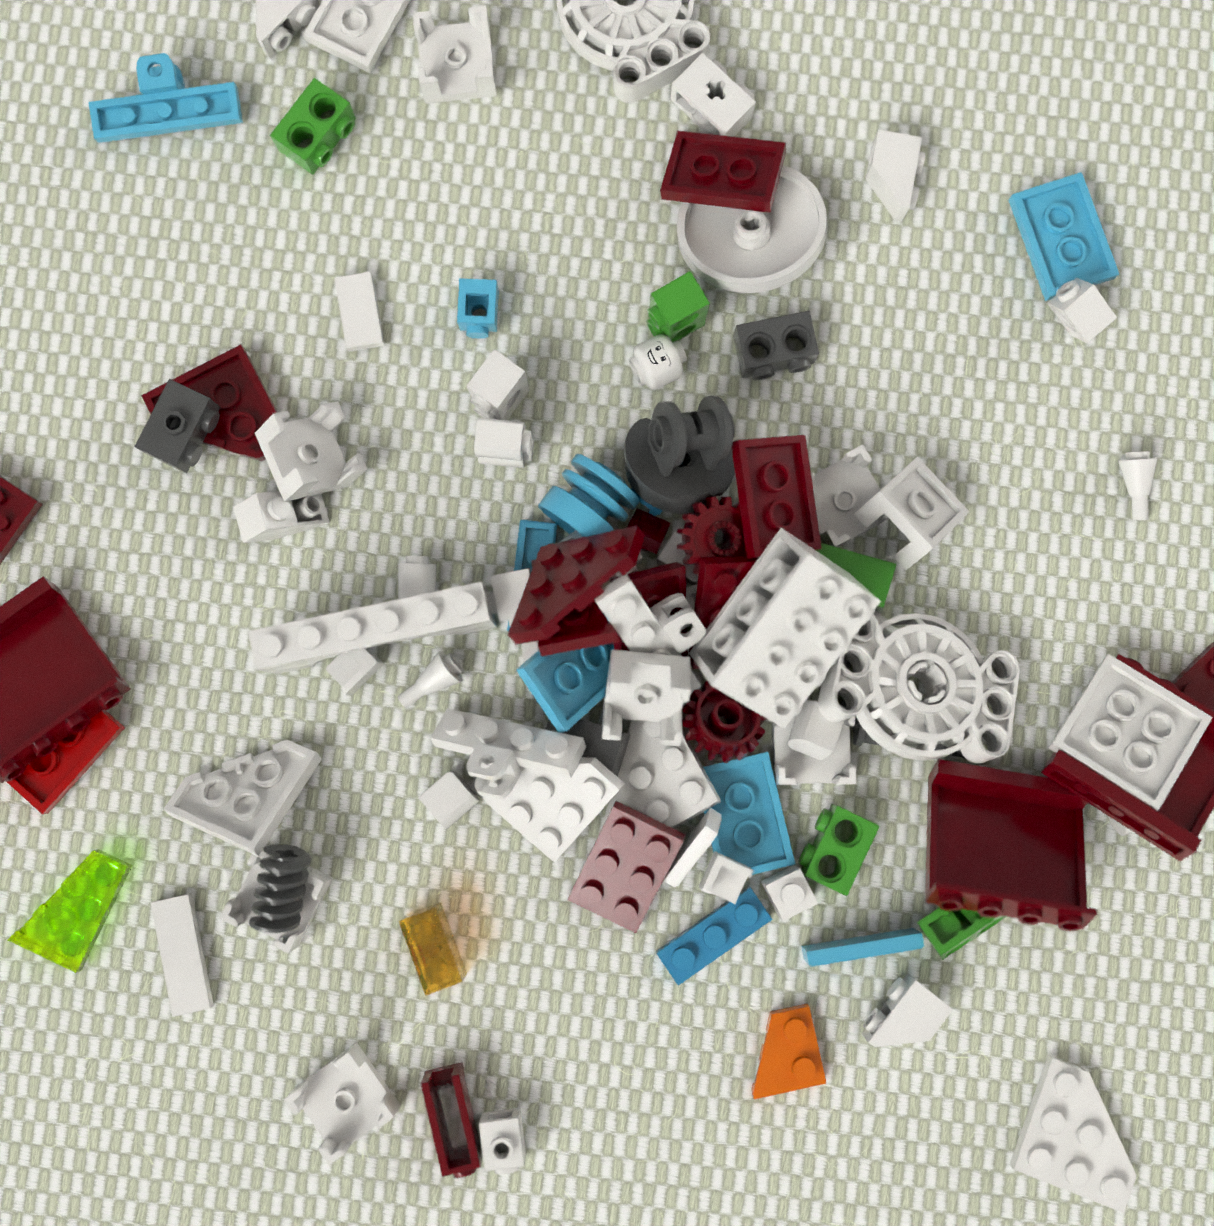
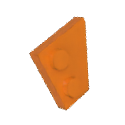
[751,1003,827,1099]

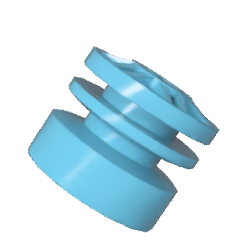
[538,454,640,537]

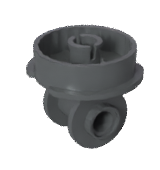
[624,395,735,514]

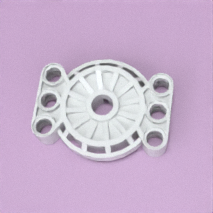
[556,0,710,103]
[818,613,1020,764]

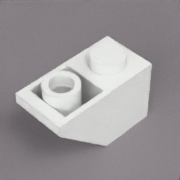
[256,0,319,59]
[865,129,925,222]
[233,491,330,543]
[862,973,953,1047]

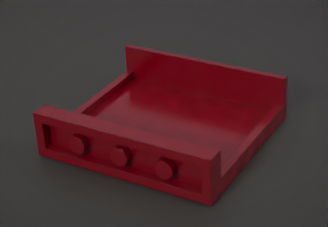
[0,576,131,783]
[1041,654,1214,861]
[925,759,1097,931]

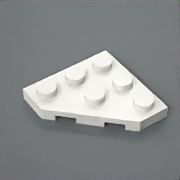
[603,720,721,829]
[164,740,322,857]
[469,757,625,863]
[1009,1055,1137,1213]

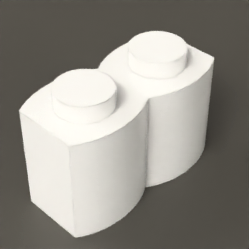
[474,417,534,468]

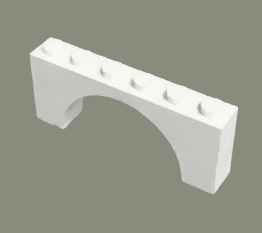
[248,582,497,674]

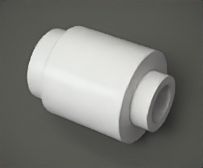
[398,556,436,599]

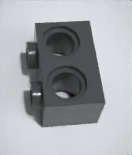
[733,310,819,380]

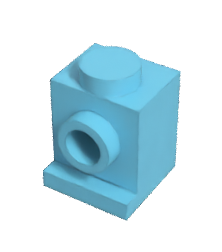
[457,278,499,339]

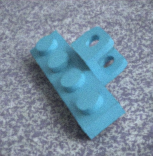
[88,53,243,143]

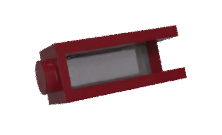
[420,1062,483,1178]

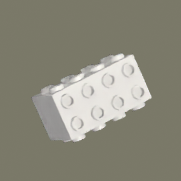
[689,528,881,728]

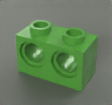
[270,78,356,175]
[646,271,710,342]
[798,804,880,896]
[917,908,1006,960]

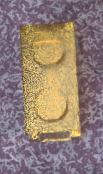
[399,902,467,996]

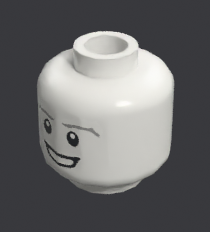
[629,334,687,390]

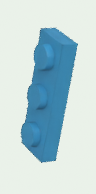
[656,886,773,986]

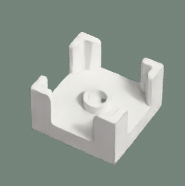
[413,5,497,104]
[255,401,367,502]
[811,444,889,547]
[854,456,969,570]
[602,650,691,746]
[772,706,856,785]
[219,844,333,954]
[284,1042,401,1165]

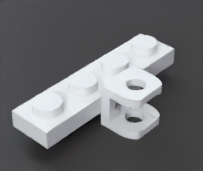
[595,574,706,693]
[430,708,586,800]

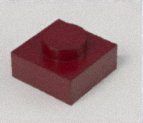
[627,508,671,554]

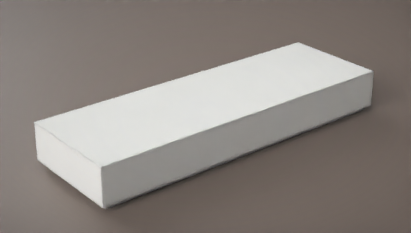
[151,893,214,1017]

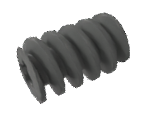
[249,844,311,933]

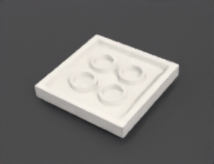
[1048,654,1213,811]

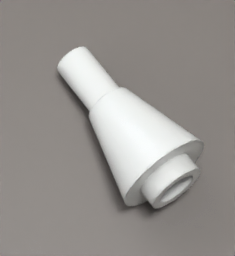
[1118,451,1158,521]
[398,651,464,708]

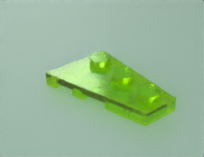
[8,849,133,973]

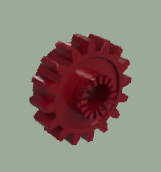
[676,496,747,575]
[682,681,767,763]

